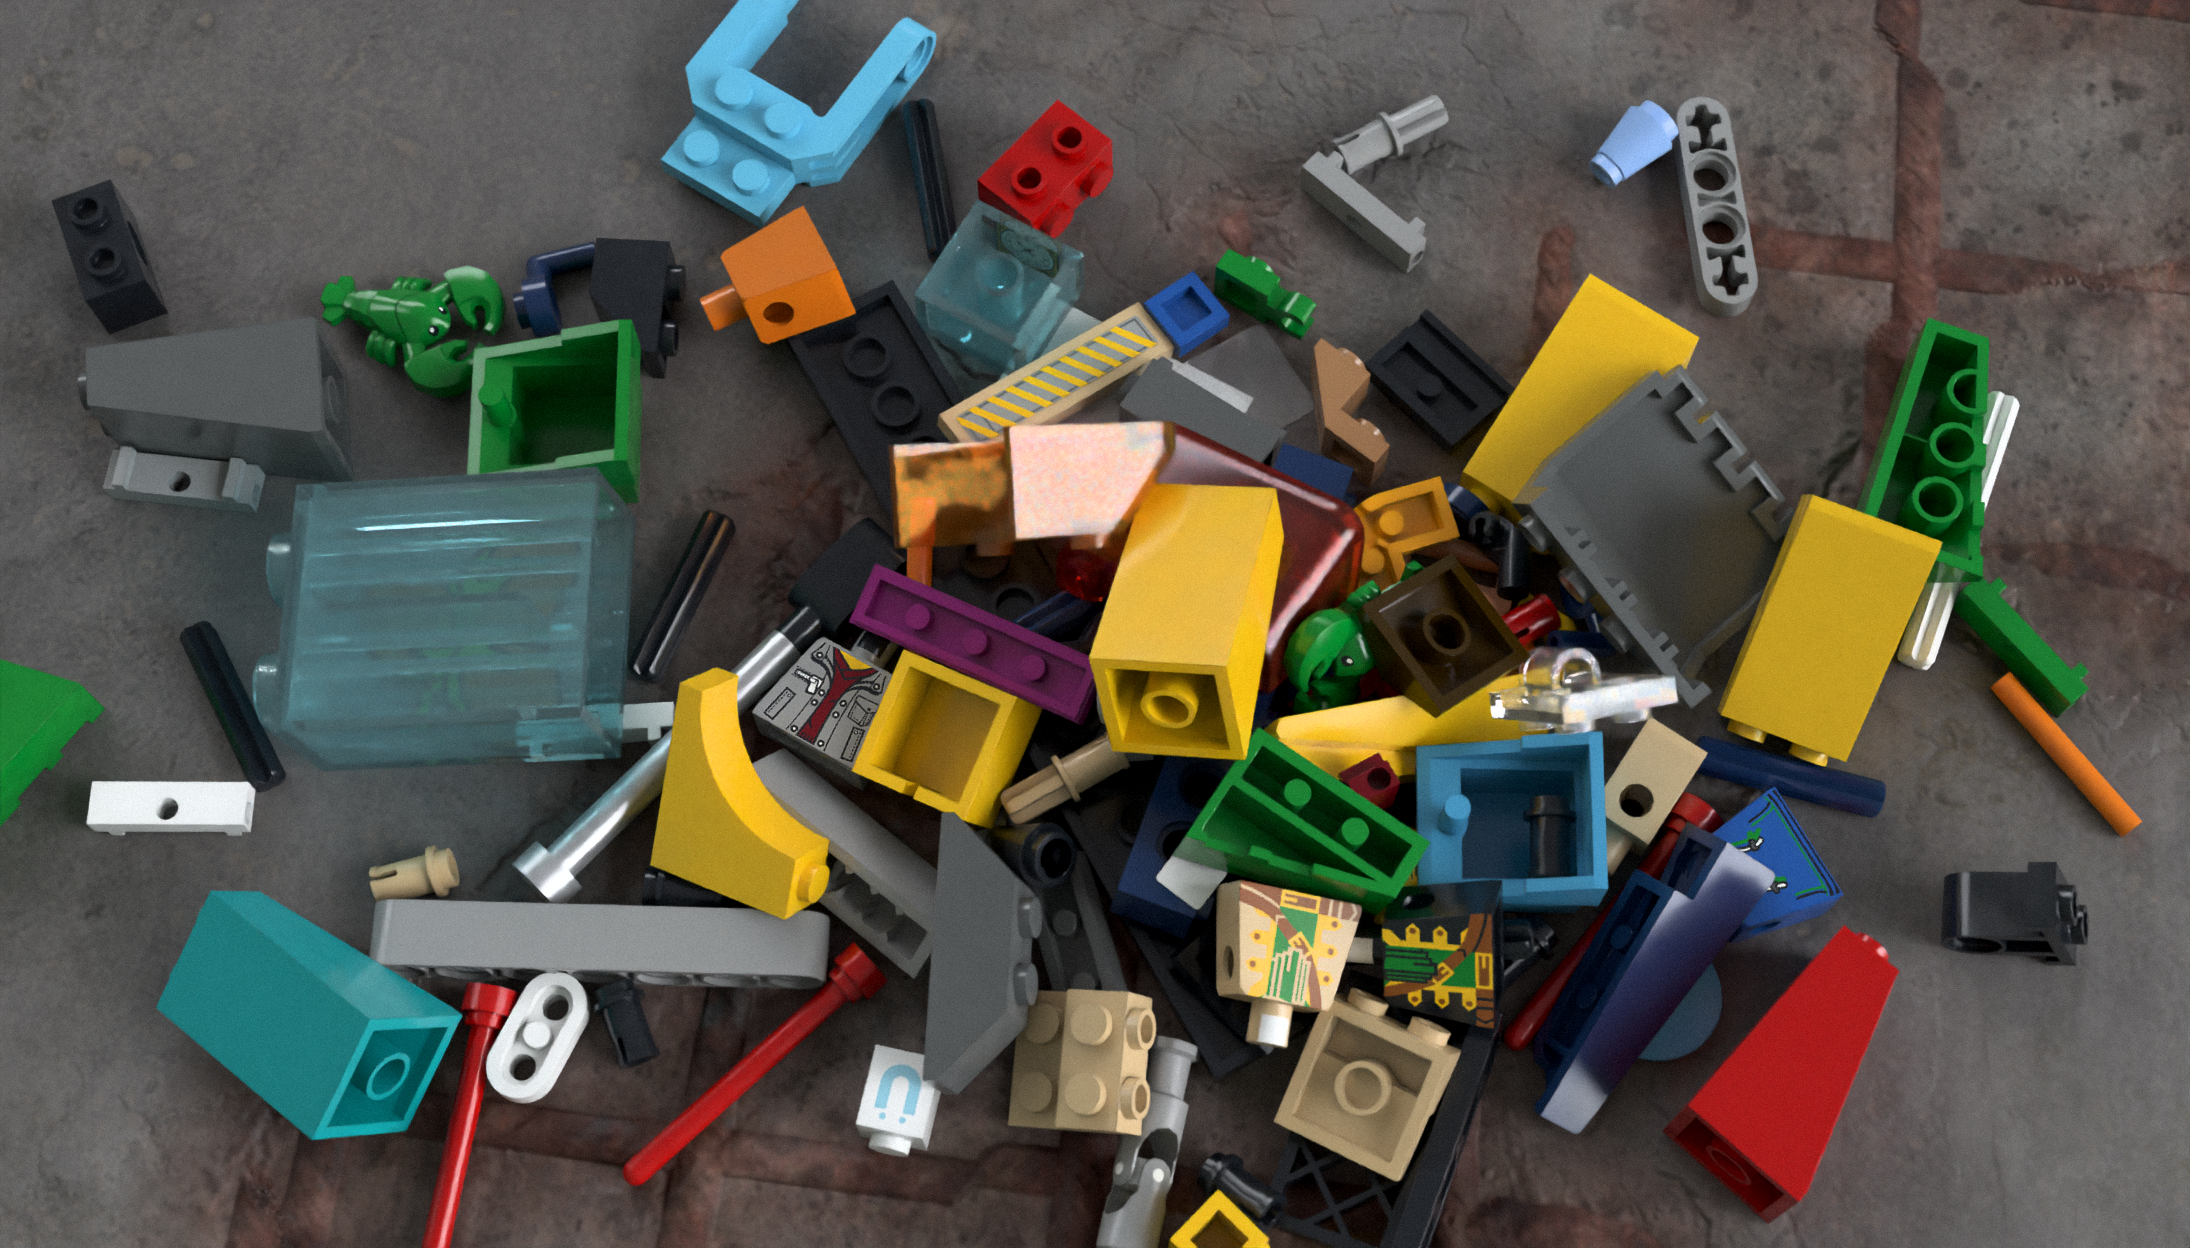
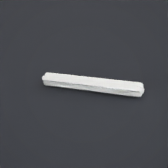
[1897,391,2020,671]

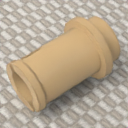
[369,845,460,902]

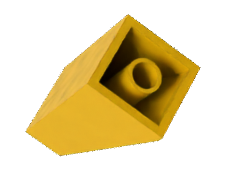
[1459,274,1700,555]
[1089,483,1284,760]
[1717,494,1943,767]

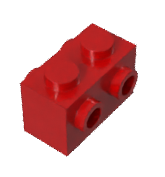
[977,100,1114,238]

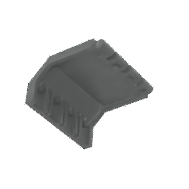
[1511,364,1795,709]

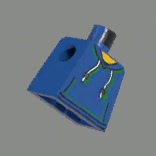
[1713,787,1844,943]

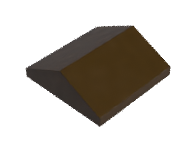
[1356,553,1531,718]

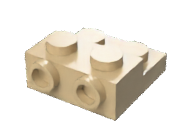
[1274,988,1462,1182]
[1008,989,1156,1136]

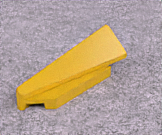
[1264,668,1556,784]

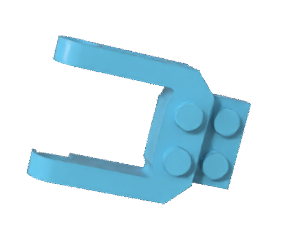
[661,0,936,229]

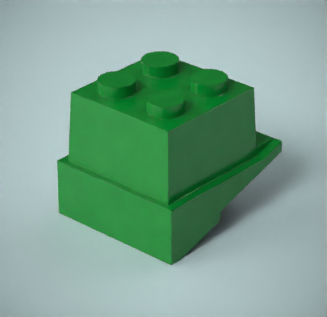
[466,319,643,506]

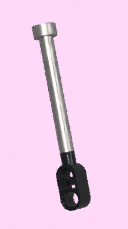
[511,517,907,904]

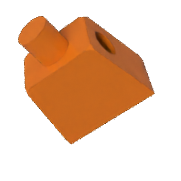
[699,205,856,344]

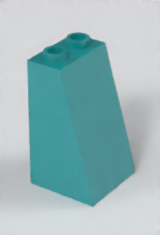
[156,891,463,1140]

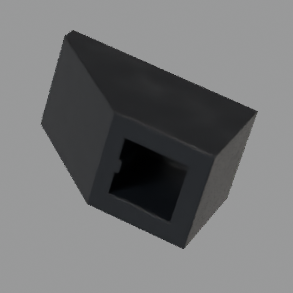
[589,238,686,379]

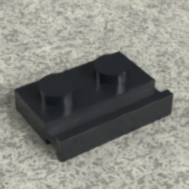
[1364,309,1515,456]

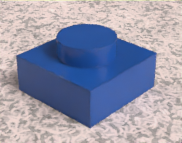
[1144,271,1230,358]

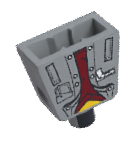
[752,630,899,791]

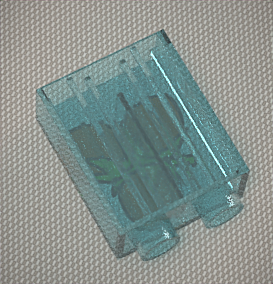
[252,467,636,771]

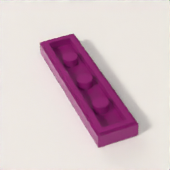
[849,563,1097,726]

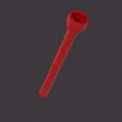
[1503,792,1724,1051]
[622,943,888,1186]
[421,983,520,1248]

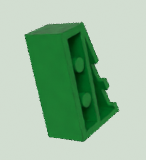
[0,659,105,827]
[1171,727,1430,915]

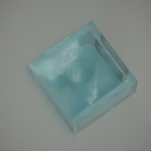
[914,199,1085,375]

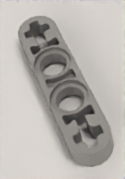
[1672,97,1758,318]

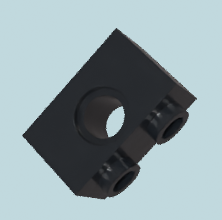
[51,179,168,334]

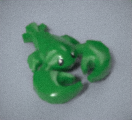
[320,265,507,398]
[1284,560,1424,715]

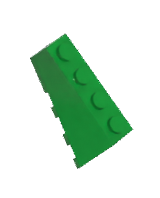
[1856,317,1989,583]

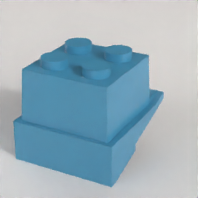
[1415,731,1608,913]

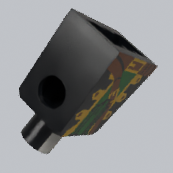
[1346,880,1504,1028]

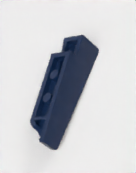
[1533,822,1775,1134]

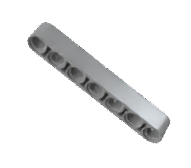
[369,899,831,989]

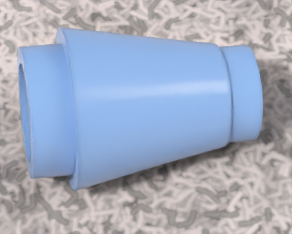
[1589,100,1678,188]

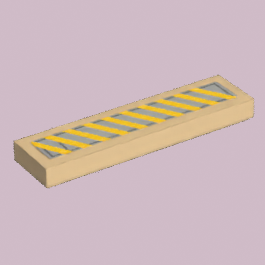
[937,302,1175,472]

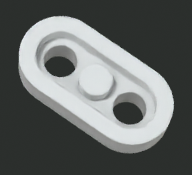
[486,972,591,1103]

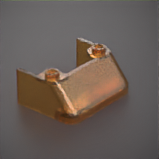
[888,421,1177,557]

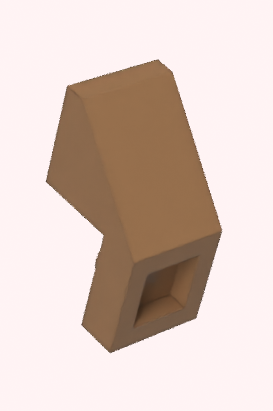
[1310,338,1390,488]

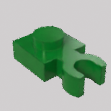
[1213,248,1317,340]

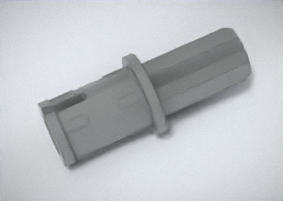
[1330,95,1448,175]

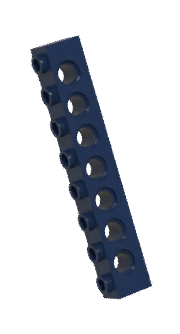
[1109,442,1357,939]

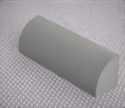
[752,748,937,979]

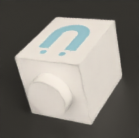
[856,1045,941,1157]

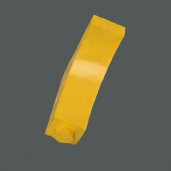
[650,667,830,920]

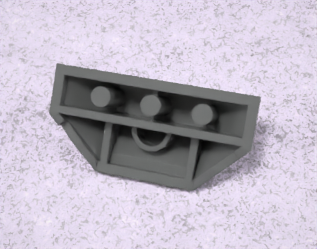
[922,812,1042,1095]

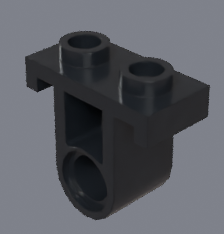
[1941,862,2089,966]

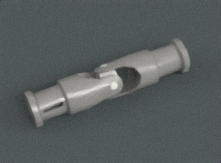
[1096,1035,1200,1248]

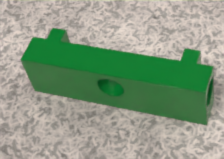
[1953,577,2089,718]

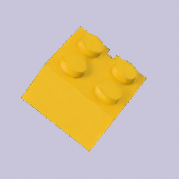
[852,649,1043,829]

